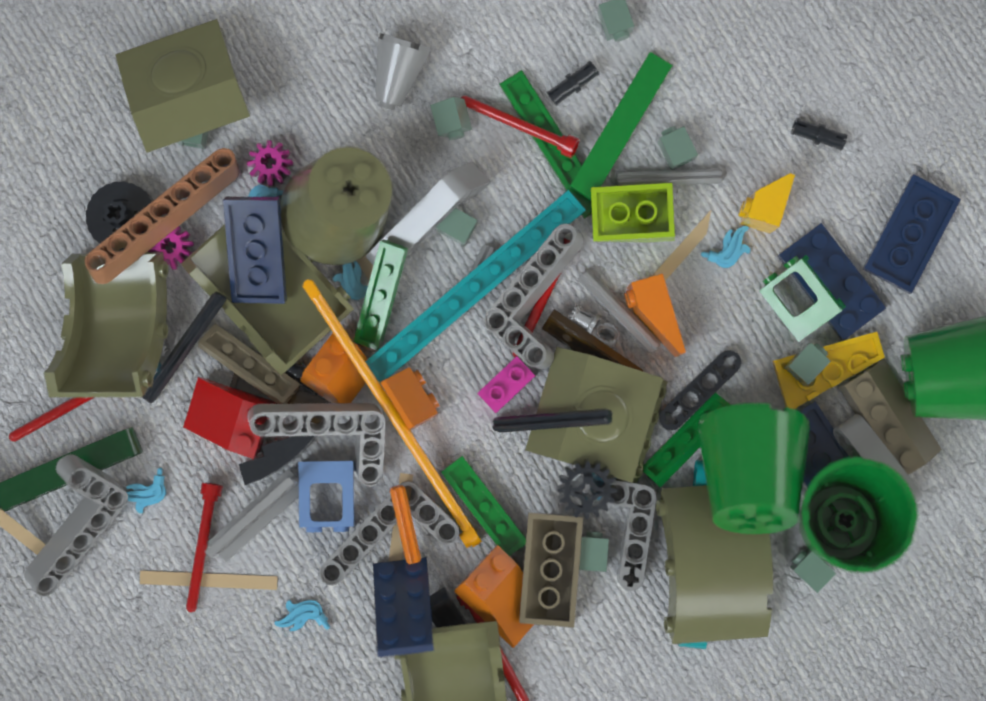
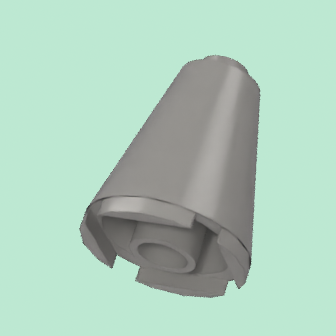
[375,33,431,110]

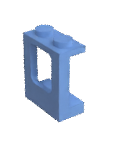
[298,461,356,533]

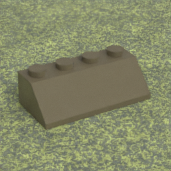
[838,358,942,475]
[519,512,583,628]

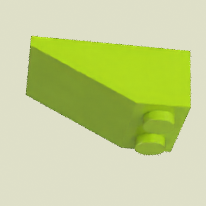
[591,183,675,243]

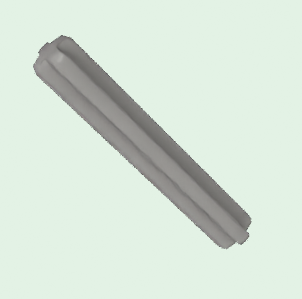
[616,168,723,186]
[578,269,661,353]

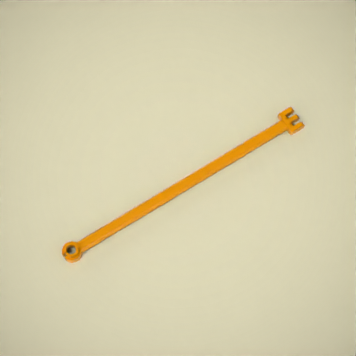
[303,279,482,548]

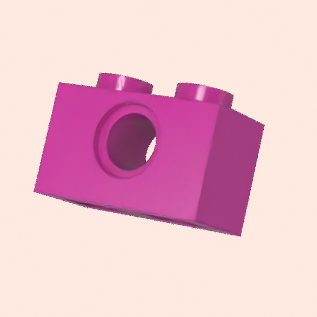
[477,356,535,414]

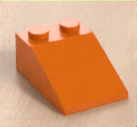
[624,273,686,357]
[454,545,534,648]

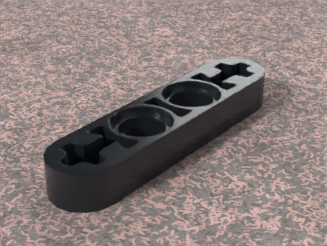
[658,350,741,430]

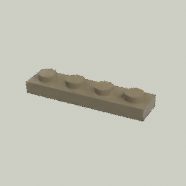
[198,324,300,404]

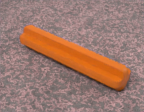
[390,485,421,564]

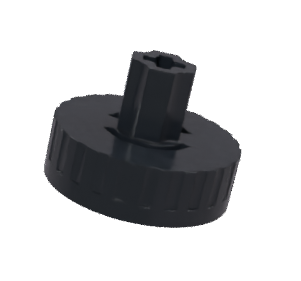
[85,181,154,252]

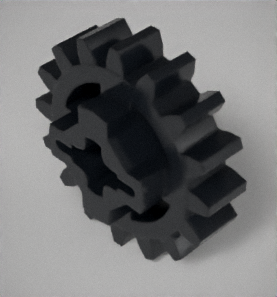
[557,458,617,519]

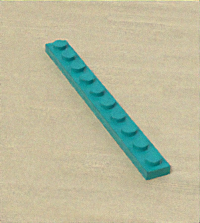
[365,190,586,385]

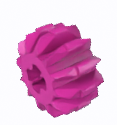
[247,140,293,187]
[148,226,194,270]

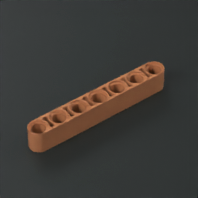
[85,148,240,284]

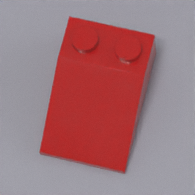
[183,376,276,459]

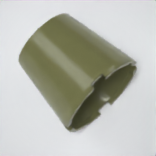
[280,147,392,265]

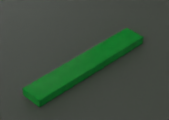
[569,52,673,201]
[499,70,592,219]

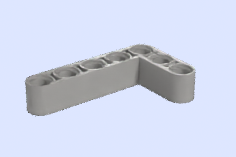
[366,162,491,265]
[484,224,584,369]
[247,403,385,487]
[24,455,128,597]
[319,481,460,586]

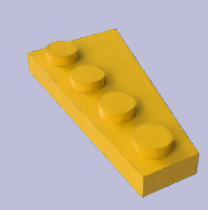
[772,332,885,409]

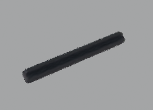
[142,291,226,403]
[492,408,613,433]

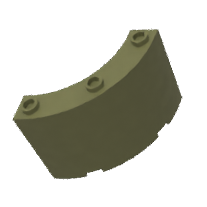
[181,224,354,375]
[43,252,169,397]
[656,486,773,644]
[394,621,507,701]

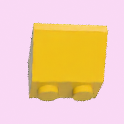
[738,173,795,234]

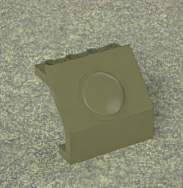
[115,19,251,153]
[525,347,668,484]

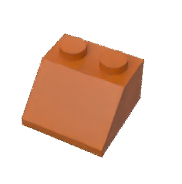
[300,333,368,403]
[380,367,440,431]

